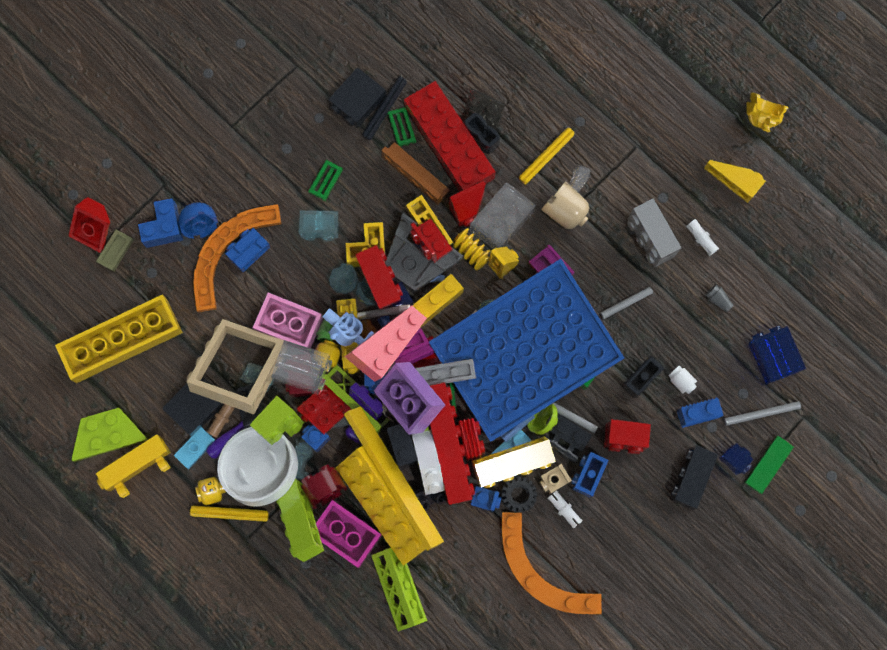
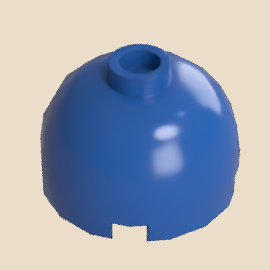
[179,202,218,239]

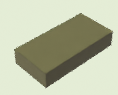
[96,230,134,272]

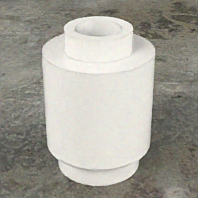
[668,365,697,394]

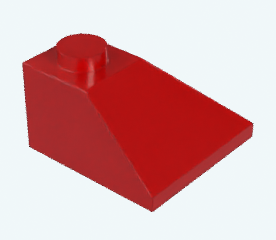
[449,181,486,227]
[69,197,110,253]

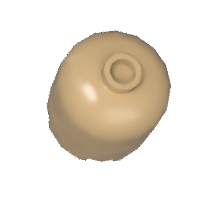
[541,181,589,229]

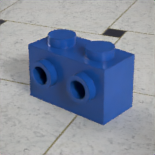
[571,452,609,498]

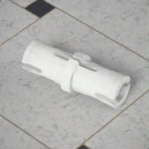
[686,219,719,256]
[547,490,583,528]

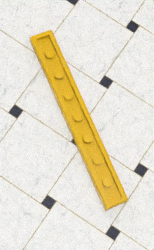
[344,407,444,551]

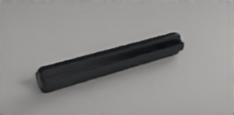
[362,76,407,140]

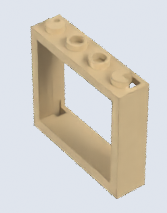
[187,319,288,414]

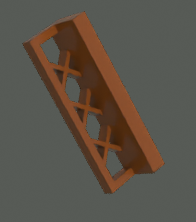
[381,142,450,205]

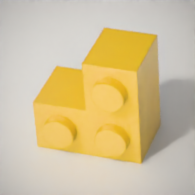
[346,222,386,267]

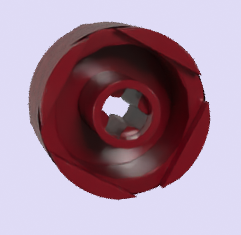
[301,464,347,509]

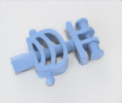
[323,308,374,346]

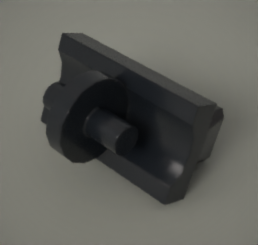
[413,484,446,511]

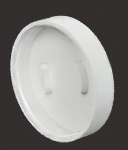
[217,427,298,506]

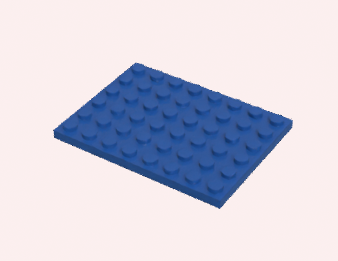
[429,259,624,442]

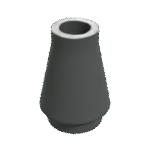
[705,284,734,312]

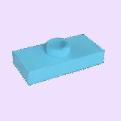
[174,427,215,469]

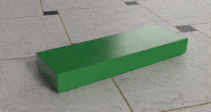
[744,436,794,494]

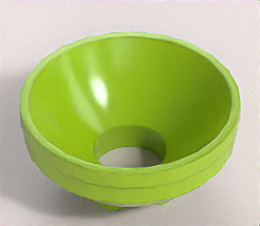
[527,403,558,435]

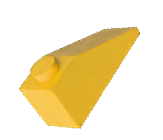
[704,160,766,203]
[404,195,453,244]
[488,246,519,279]

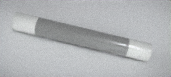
[357,305,410,320]

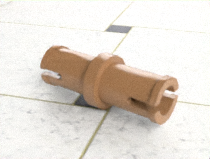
[206,404,235,438]

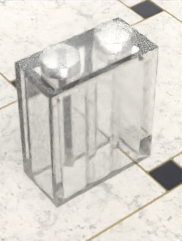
[271,340,332,394]

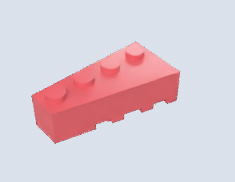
[344,306,427,382]

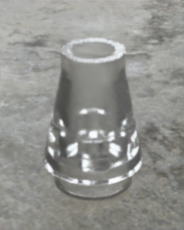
[570,165,591,193]

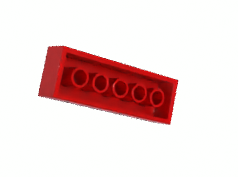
[404,81,496,192]
[430,382,475,505]

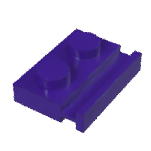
[349,382,383,421]

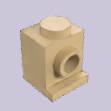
[539,464,572,494]

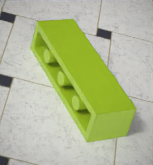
[276,478,324,562]

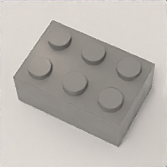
[627,199,681,267]

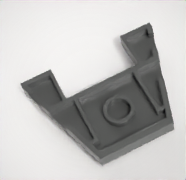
[385,213,463,292]

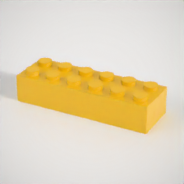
[55,294,183,383]
[336,446,426,566]

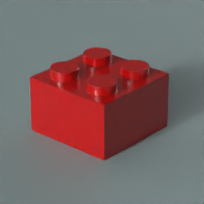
[604,419,651,454]

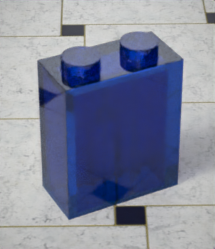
[748,325,806,385]

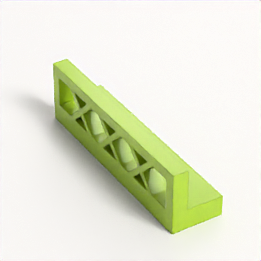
[320,365,390,433]
[371,548,427,631]

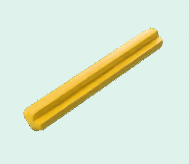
[519,128,574,184]
[190,506,269,521]

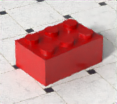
[355,245,403,310]

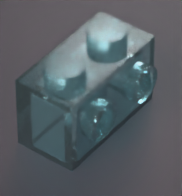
[299,211,339,241]

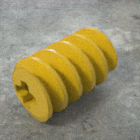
[453,228,490,270]

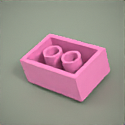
[253,293,323,353]

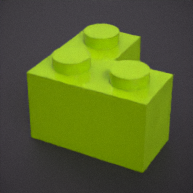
[250,396,304,445]

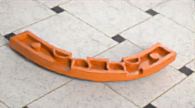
[194,204,281,312]
[502,512,602,614]

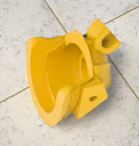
[746,93,788,133]

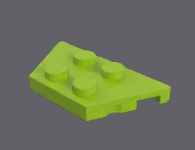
[72,408,147,462]

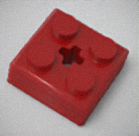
[458,418,485,462]

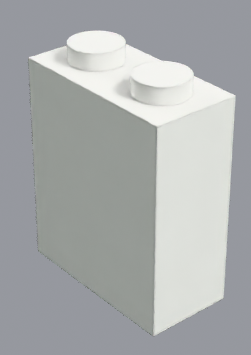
[412,430,445,495]

